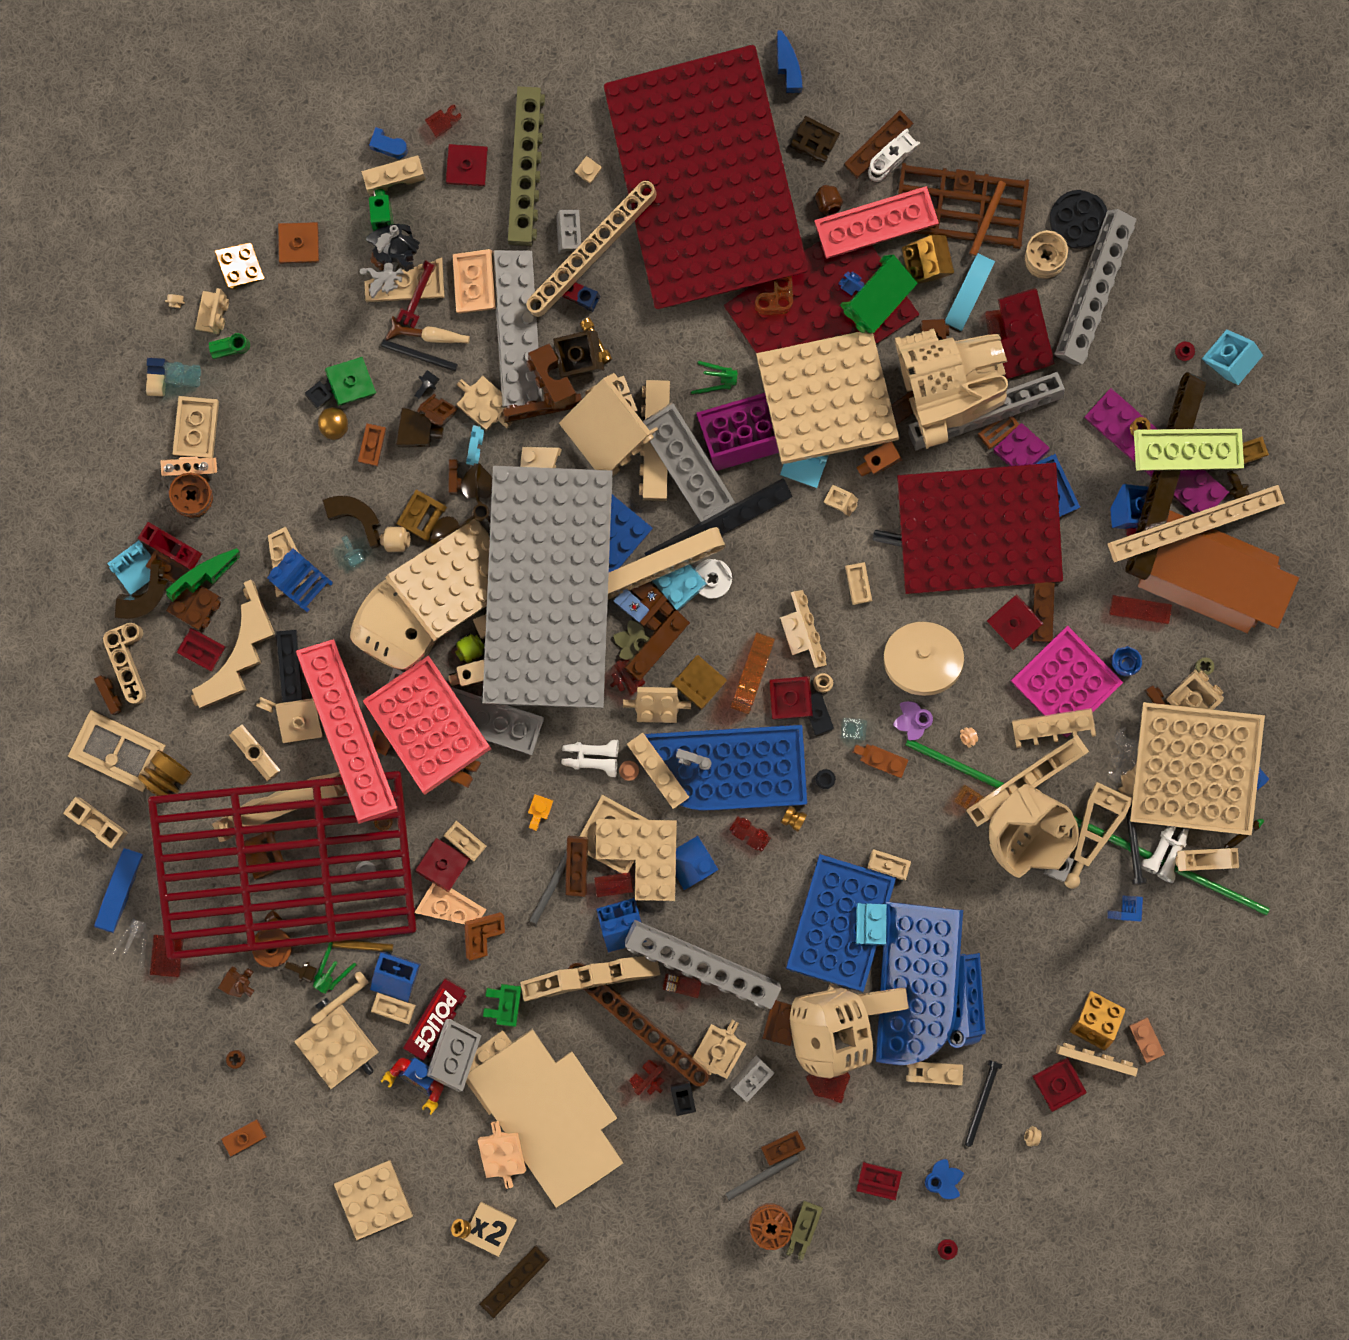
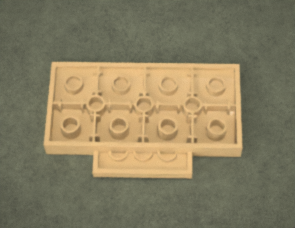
[468,1028,623,1208]

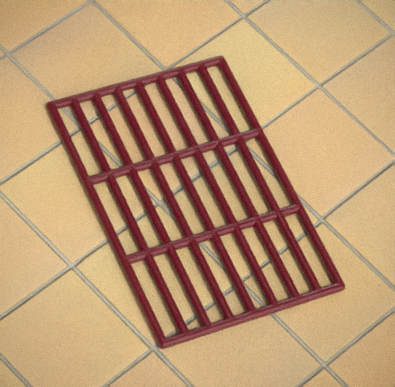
[148,771,417,960]

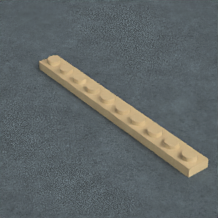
[1108,485,1285,563]

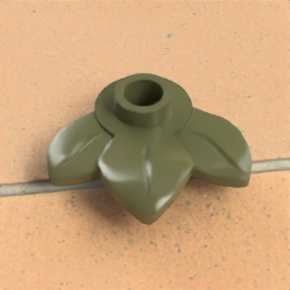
[613,620,649,660]

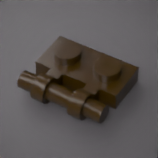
[790,116,840,164]

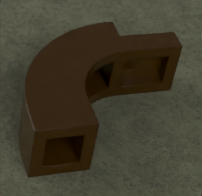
[322,496,381,549]
[114,559,169,619]

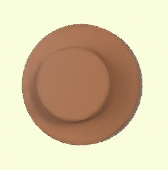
[619,761,639,781]

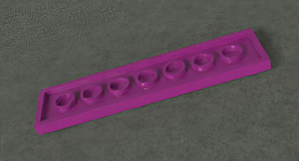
[1084,388,1229,514]

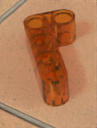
[755,276,793,315]
[730,632,775,714]

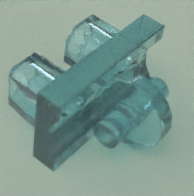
[164,362,201,387]

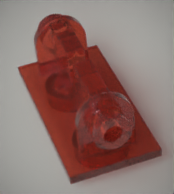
[729,816,771,852]

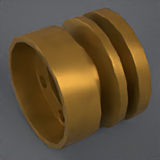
[137,750,192,796]

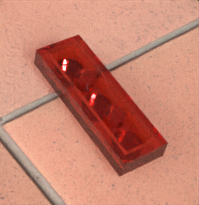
[1109,595,1172,625]

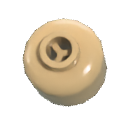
[380,527,410,552]

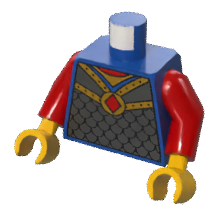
[381,1058,444,1115]

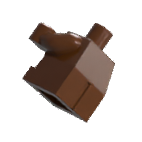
[218,966,255,998]

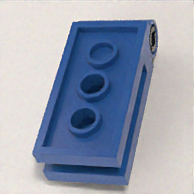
[948,953,986,1048]

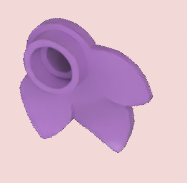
[893,701,933,740]

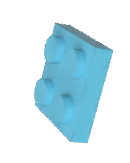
[652,564,707,611]

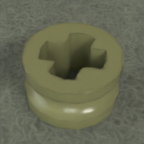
[1195,658,1214,675]

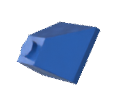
[1110,484,1149,529]
[676,836,718,890]

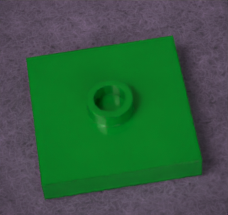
[325,357,376,406]

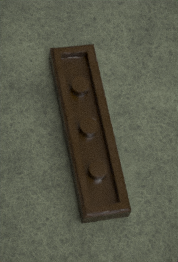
[479,1245,550,1319]

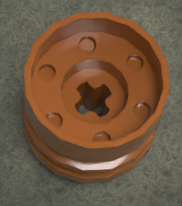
[169,472,213,518]
[749,1203,792,1250]

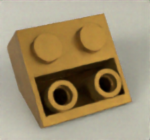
[902,235,954,283]

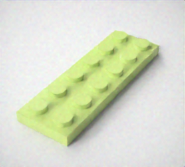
[1134,429,1244,471]

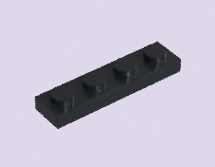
[276,630,303,703]

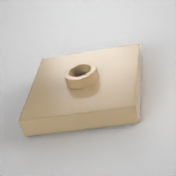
[276,698,323,743]

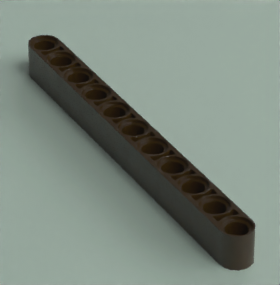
[1125,372,1206,580]

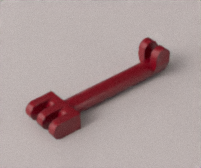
[396,260,436,328]

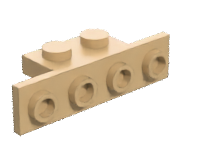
[780,590,827,668]

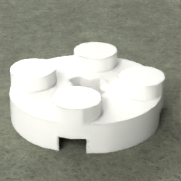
[695,559,732,599]

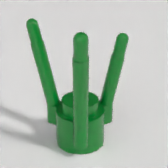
[691,361,738,394]
[313,942,356,994]

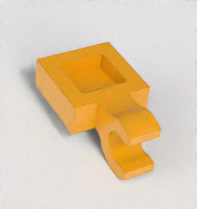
[528,794,553,831]

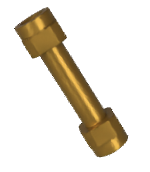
[580,318,612,364]

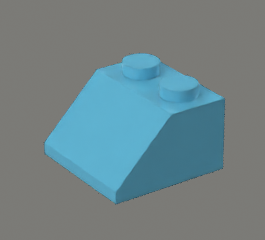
[1202,329,1263,385]

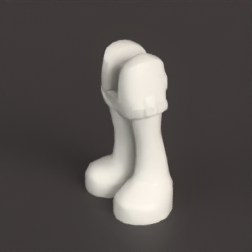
[561,740,619,777]
[1141,826,1189,883]

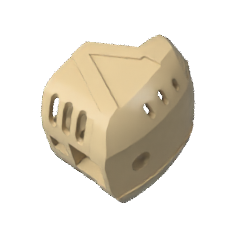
[350,579,437,671]
[989,784,1079,878]
[790,988,873,1078]

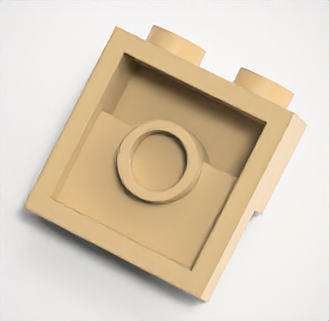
[1166,669,1224,710]

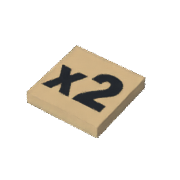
[464,1202,517,1257]

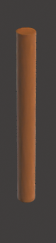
[969,181,1006,256]

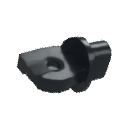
[414,370,440,399]

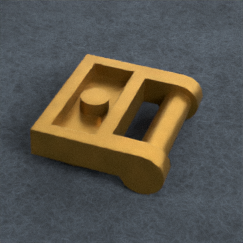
[396,490,447,542]

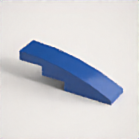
[94,848,143,933]

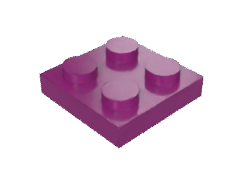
[993,423,1050,466]

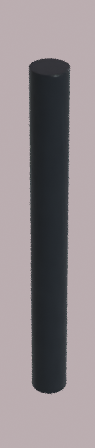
[381,339,458,372]

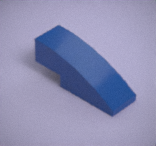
[777,30,803,93]

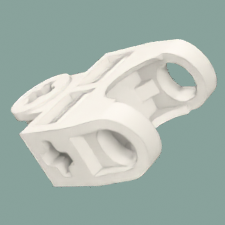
[868,129,921,182]

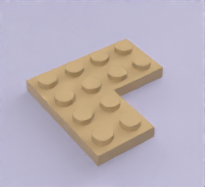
[596,819,677,901]

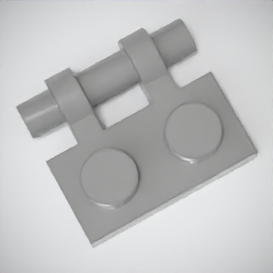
[676,749,711,770]

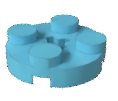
[466,425,484,466]

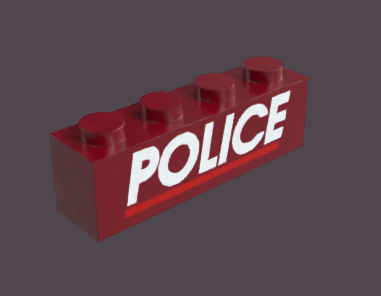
[403,978,467,1061]

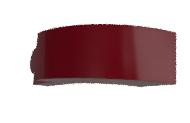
[137,522,202,570]

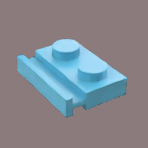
[856,903,887,945]

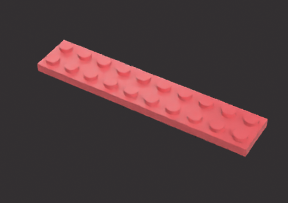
[296,639,397,824]

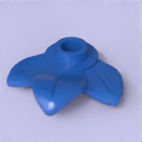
[925,1159,964,1199]

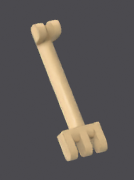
[311,972,369,1024]

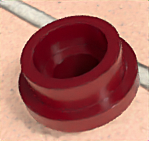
[1175,341,1195,361]
[937,1239,958,1260]

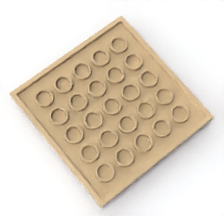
[756,332,899,464]
[1130,702,1265,835]

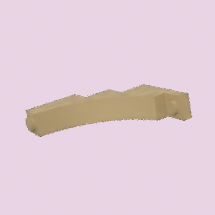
[191,580,276,709]
[212,772,347,842]
[521,956,660,1002]

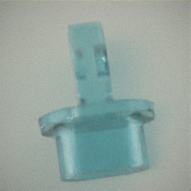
[342,535,365,567]

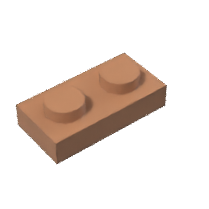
[1129,1017,1165,1063]

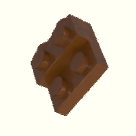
[166,586,221,631]

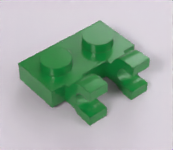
[483,984,521,1027]

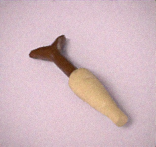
[386,316,470,344]

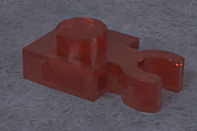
[425,105,462,138]

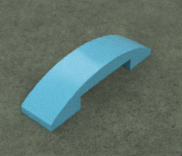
[945,253,995,331]

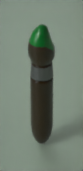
[1224,819,1264,849]

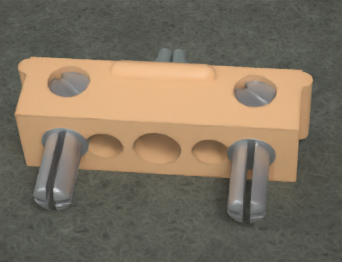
[161,457,217,476]

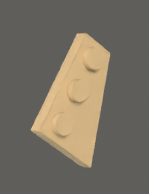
[268,527,310,598]

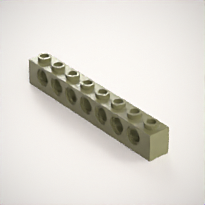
[508,86,545,246]

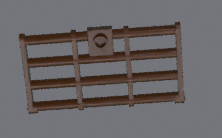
[898,163,1029,249]

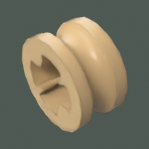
[256,697,276,713]

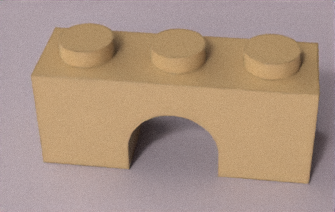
[361,156,426,195]
[63,797,128,849]

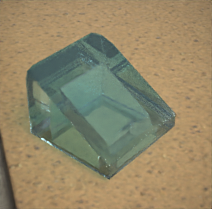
[842,718,867,740]

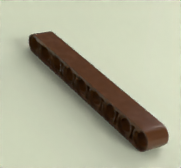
[568,962,710,1086]

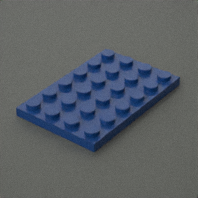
[786,854,896,993]

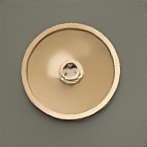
[884,622,964,696]

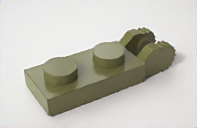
[786,1200,823,1260]

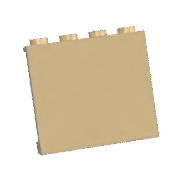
[559,373,658,477]

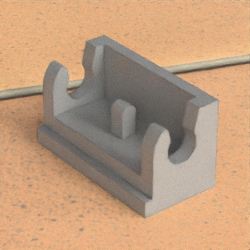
[556,210,581,254]
[729,1055,774,1102]

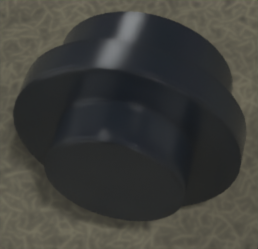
[816,769,836,789]

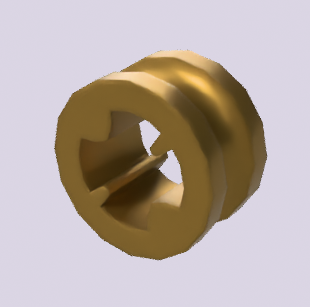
[451,1219,471,1239]

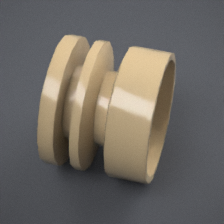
[1025,230,1068,279]

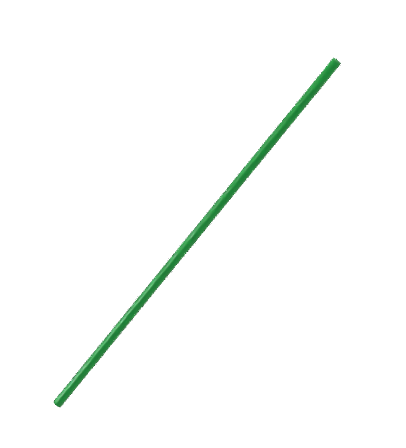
[905,739,1270,915]

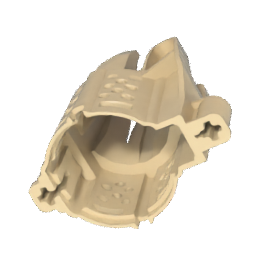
[895,328,1008,449]

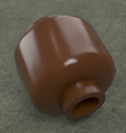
[814,185,843,215]

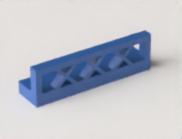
[1107,896,1143,922]

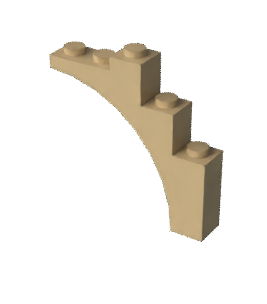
[966,735,1089,827]

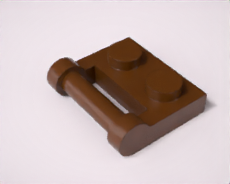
[244,831,286,880]

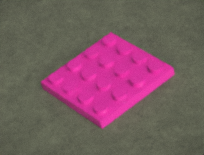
[1011,626,1123,738]

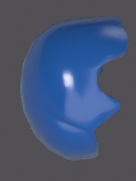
[1112,646,1142,676]

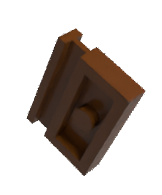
[417,394,458,426]
[762,1000,792,1046]

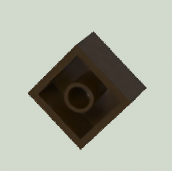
[553,330,605,378]

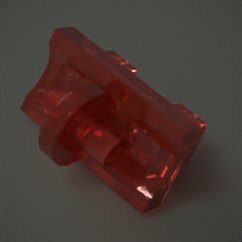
[610,658,645,696]
[594,872,633,897]
[629,1059,664,1096]

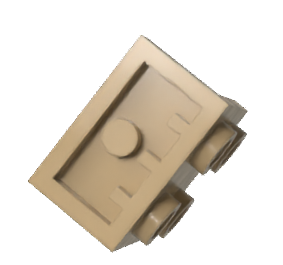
[195,288,229,335]

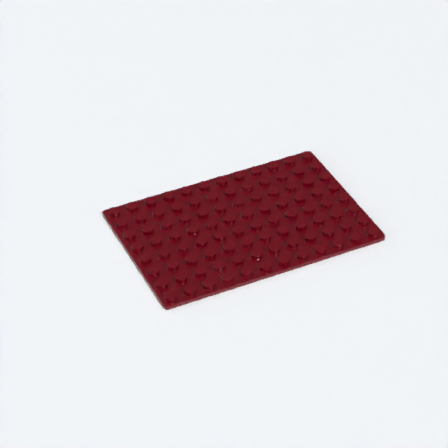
[604,45,808,310]

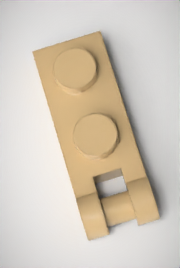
[906,1062,963,1085]

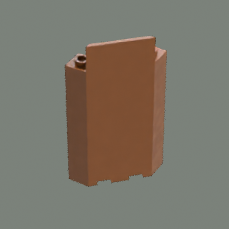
[1138,510,1299,634]

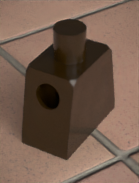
[396,408,444,448]

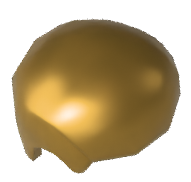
[318,407,348,440]

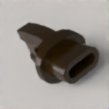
[1227,470,1250,499]
[285,962,317,983]

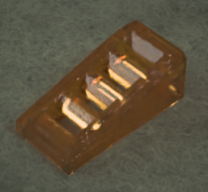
[953,784,988,823]

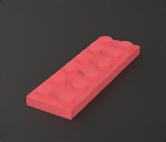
[814,186,939,259]

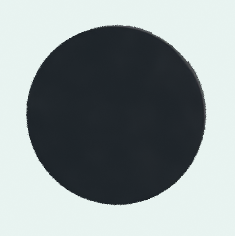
[1050,190,1108,249]

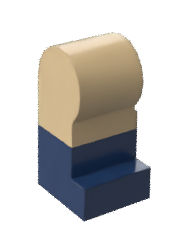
[146,358,168,396]

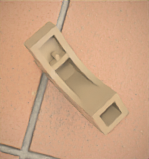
[1176,848,1239,871]

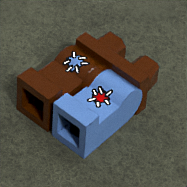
[614,582,674,632]

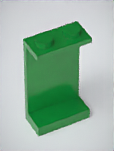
[840,254,918,333]

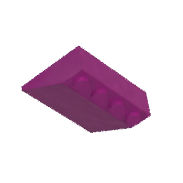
[696,393,779,471]

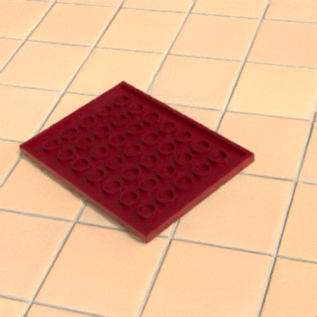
[724,241,920,353]
[897,462,1063,594]

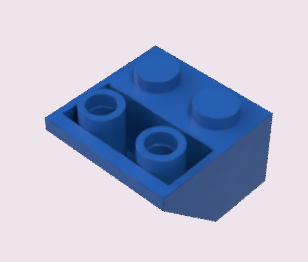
[596,898,647,952]
[370,952,421,1002]

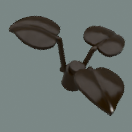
[430,463,493,545]

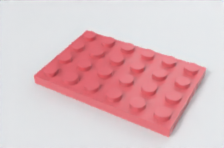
[363,655,491,795]

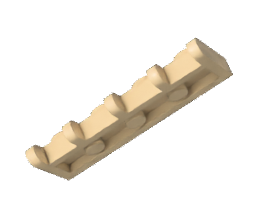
[1012,708,1096,748]

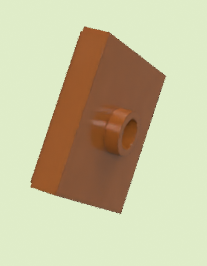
[278,222,319,264]

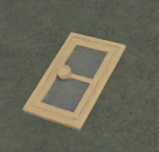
[68,710,166,792]

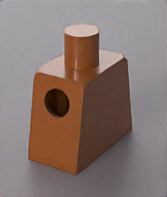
[856,441,903,477]

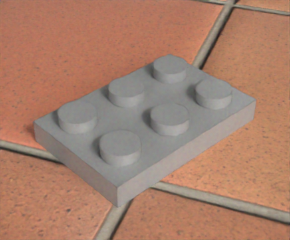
[426,1019,481,1092]

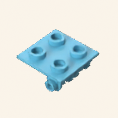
[780,455,829,488]
[107,540,151,595]

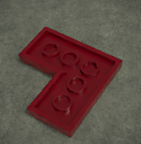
[997,288,1055,379]

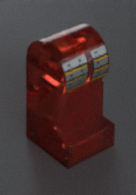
[663,973,701,998]

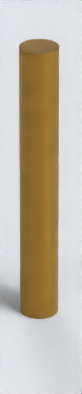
[333,941,393,952]

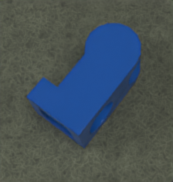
[369,127,408,159]

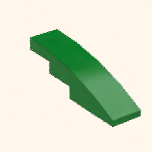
[166,548,240,602]

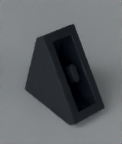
[670,1081,696,1116]

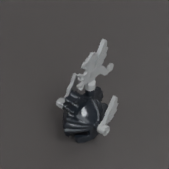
[360,224,420,298]

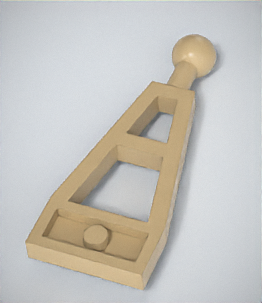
[1064,782,1133,889]

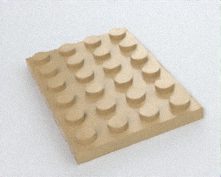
[385,519,490,641]

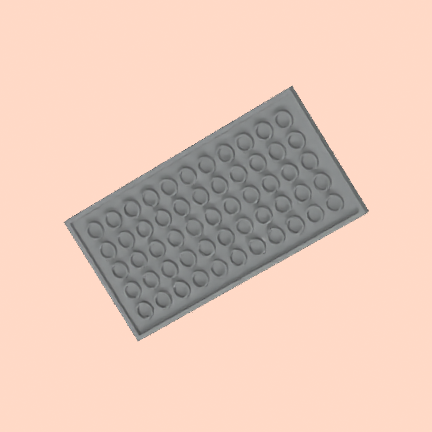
[482,466,613,708]

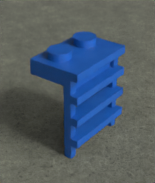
[267,548,333,612]

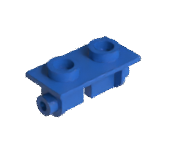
[838,272,865,296]

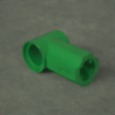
[209,333,250,359]

